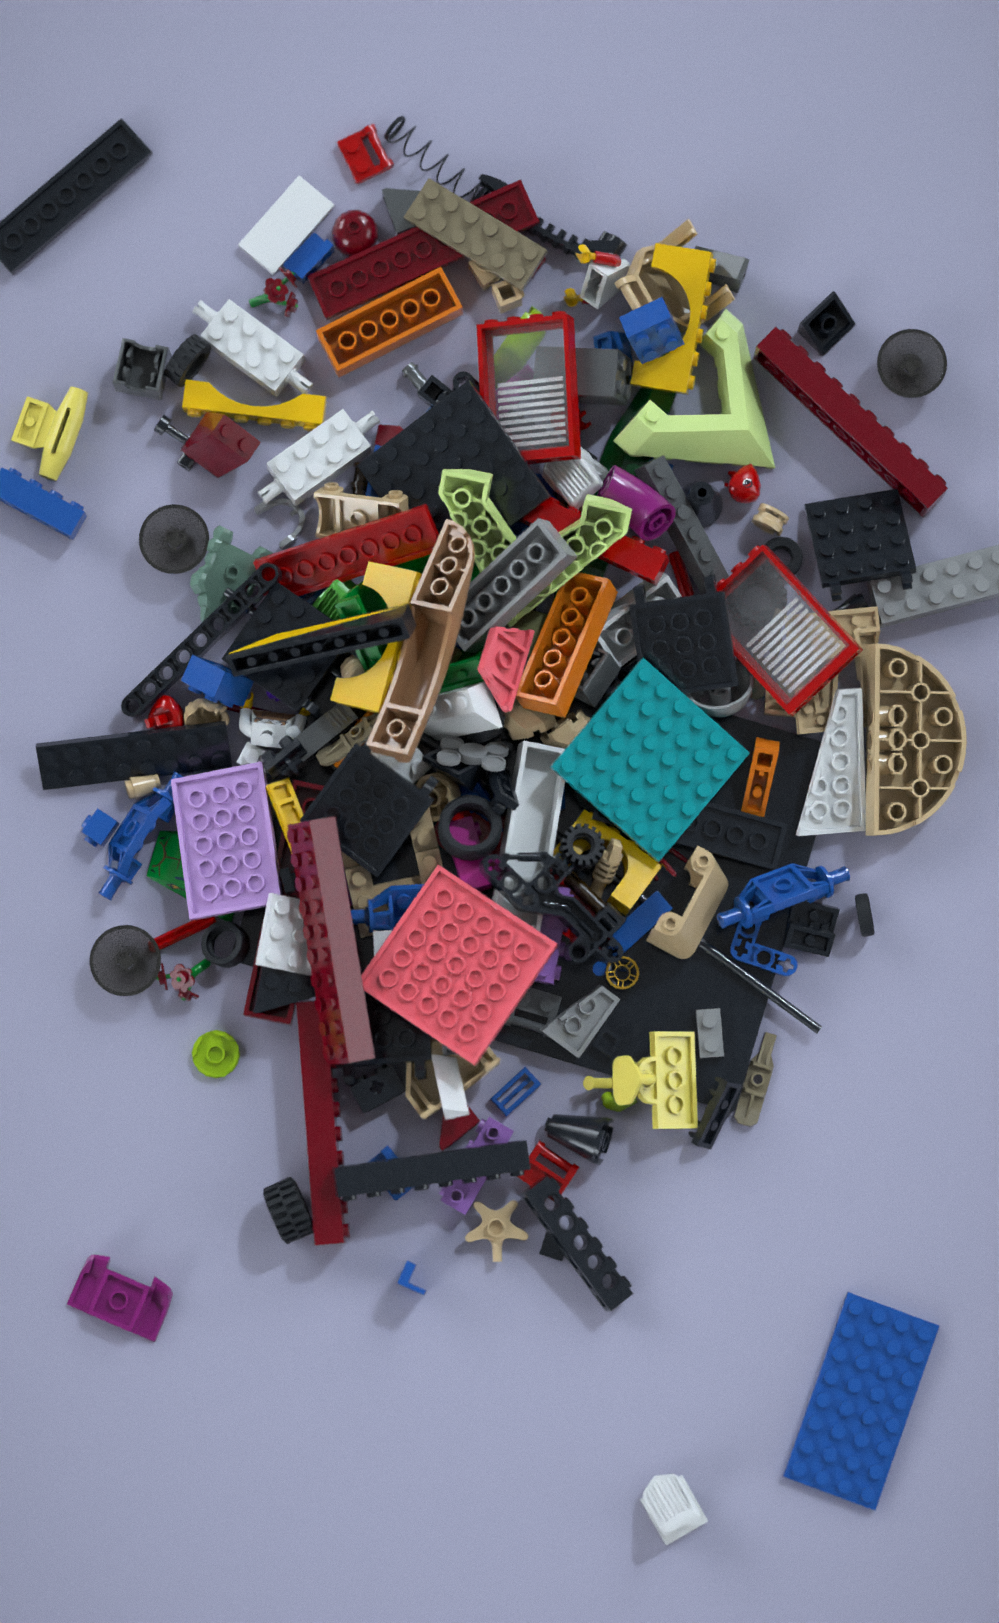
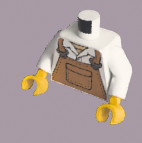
[239,692,311,748]

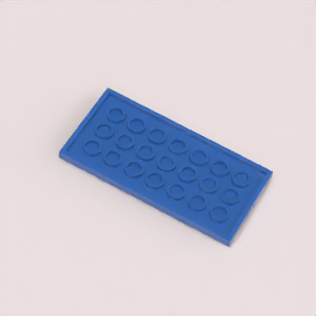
[783,1292,940,1511]

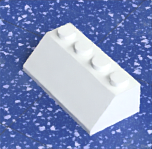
[424,681,503,741]

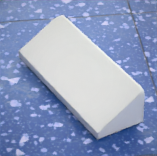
[431,1054,469,1120]

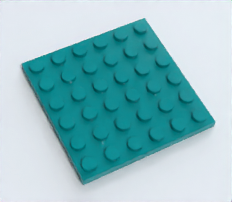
[550,658,750,862]

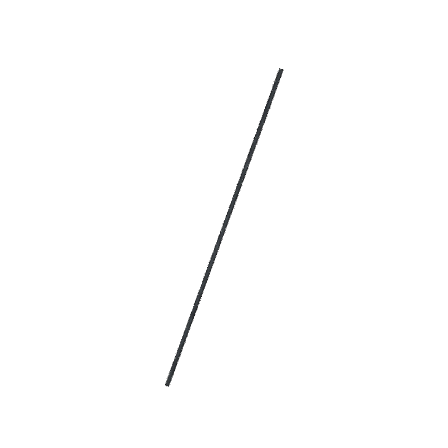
[223,587,822,1034]

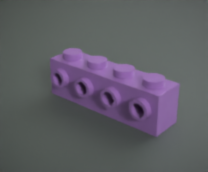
[534,886,574,985]
[439,1117,514,1215]

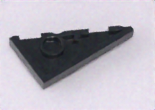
[252,967,316,1013]

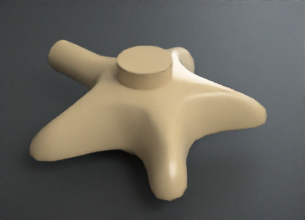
[465,1200,528,1262]

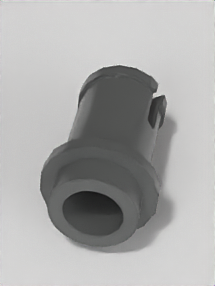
[402,362,427,391]

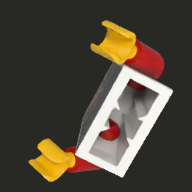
[563,244,630,309]

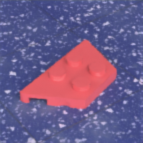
[477,626,535,712]

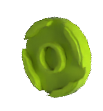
[192,1030,240,1078]

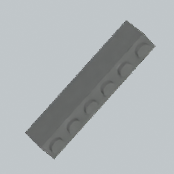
[634,455,729,594]

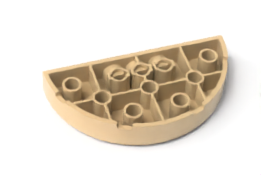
[866,643,967,836]

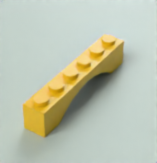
[182,380,327,431]

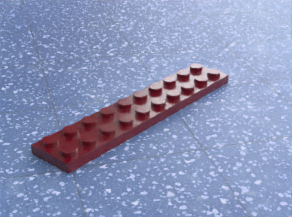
[307,179,540,320]

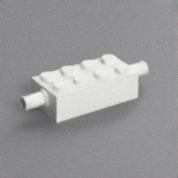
[193,299,313,398]
[257,409,381,506]

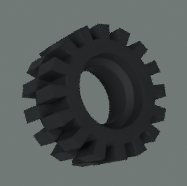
[559,823,605,871]

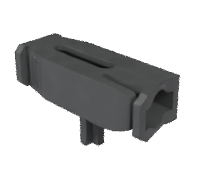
[275,704,359,778]

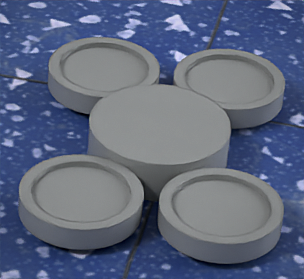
[437,736,509,772]

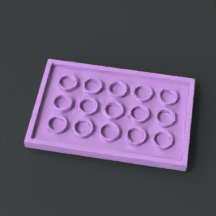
[171,761,283,921]

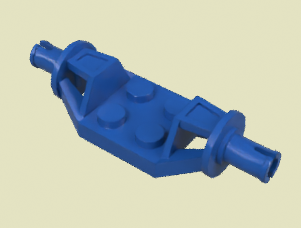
[98,772,183,901]
[717,863,850,929]
[351,884,424,933]

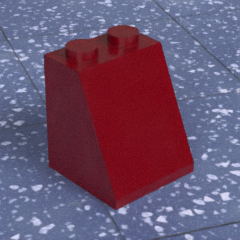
[180,412,261,478]

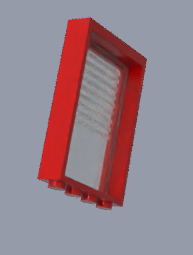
[476,311,581,465]
[717,544,863,716]

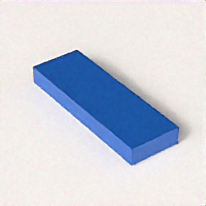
[605,890,673,954]

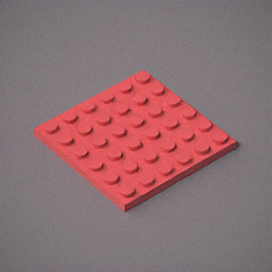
[361,865,558,1066]

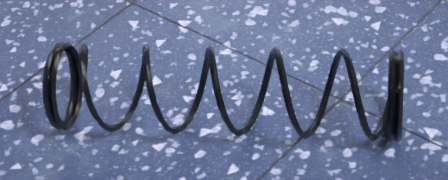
[384,116,490,202]

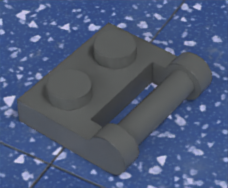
[504,987,562,1038]

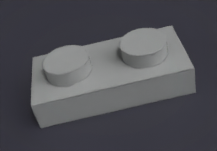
[696,1008,724,1058]

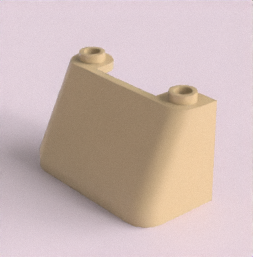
[646,846,728,959]

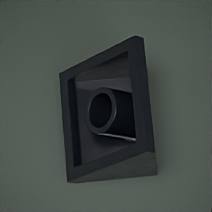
[797,291,856,356]
[422,747,485,791]

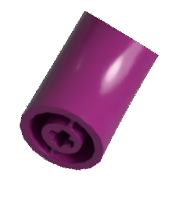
[596,465,676,541]

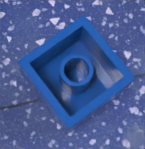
[619,297,685,364]
[181,655,254,708]

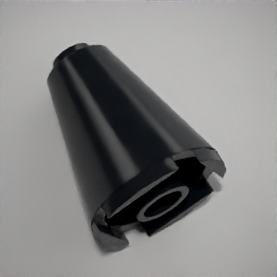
[682,481,723,528]
[544,1114,614,1165]

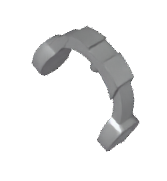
[254,499,305,550]

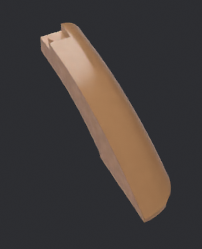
[366,519,475,763]

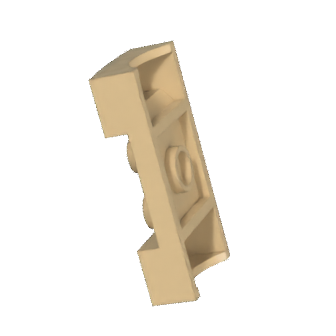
[314,482,409,538]

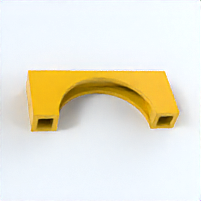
[630,243,716,395]
[330,562,422,714]

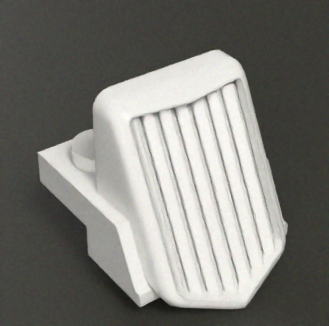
[542,447,609,509]
[640,1474,708,1546]

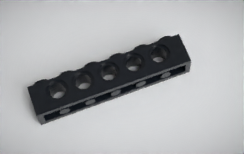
[520,1176,633,1311]

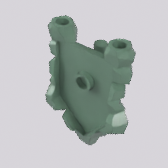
[190,525,273,622]

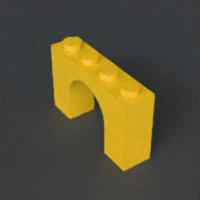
[553,809,662,916]

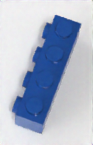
[0,467,87,540]

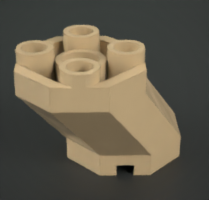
[504,698,557,740]
[540,708,591,749]

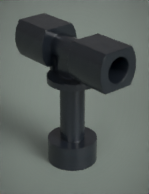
[154,415,195,471]

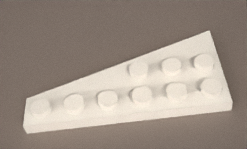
[796,688,866,836]

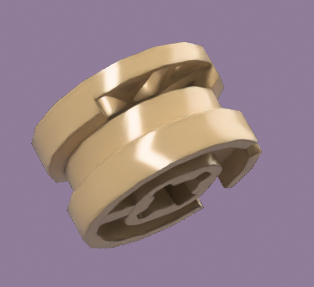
[752,503,789,536]

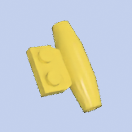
[11,386,88,481]

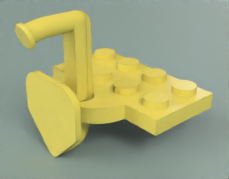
[583,1031,698,1129]

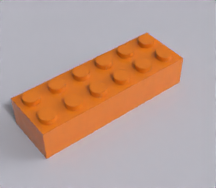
[316,267,463,378]
[515,573,618,718]

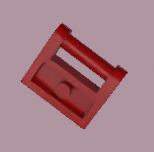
[337,124,394,185]
[516,1140,580,1201]

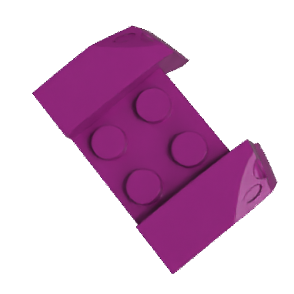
[67,1254,173,1342]

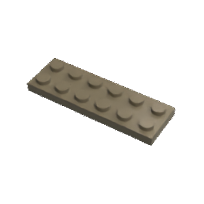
[404,178,548,291]

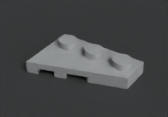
[540,985,620,1058]

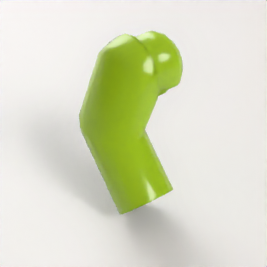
[601,1091,638,1112]

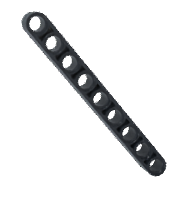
[121,563,282,717]

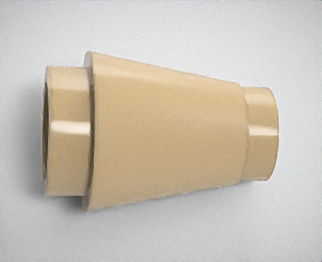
[124,774,161,800]

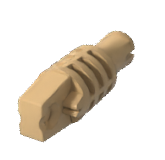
[590,838,623,898]

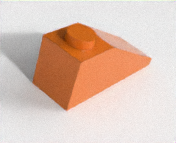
[741,737,780,817]

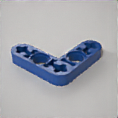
[730,899,798,977]

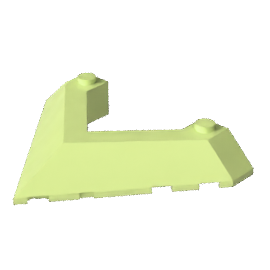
[613,309,775,469]
[438,469,632,627]

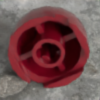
[332,210,378,257]

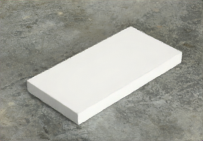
[238,176,335,276]

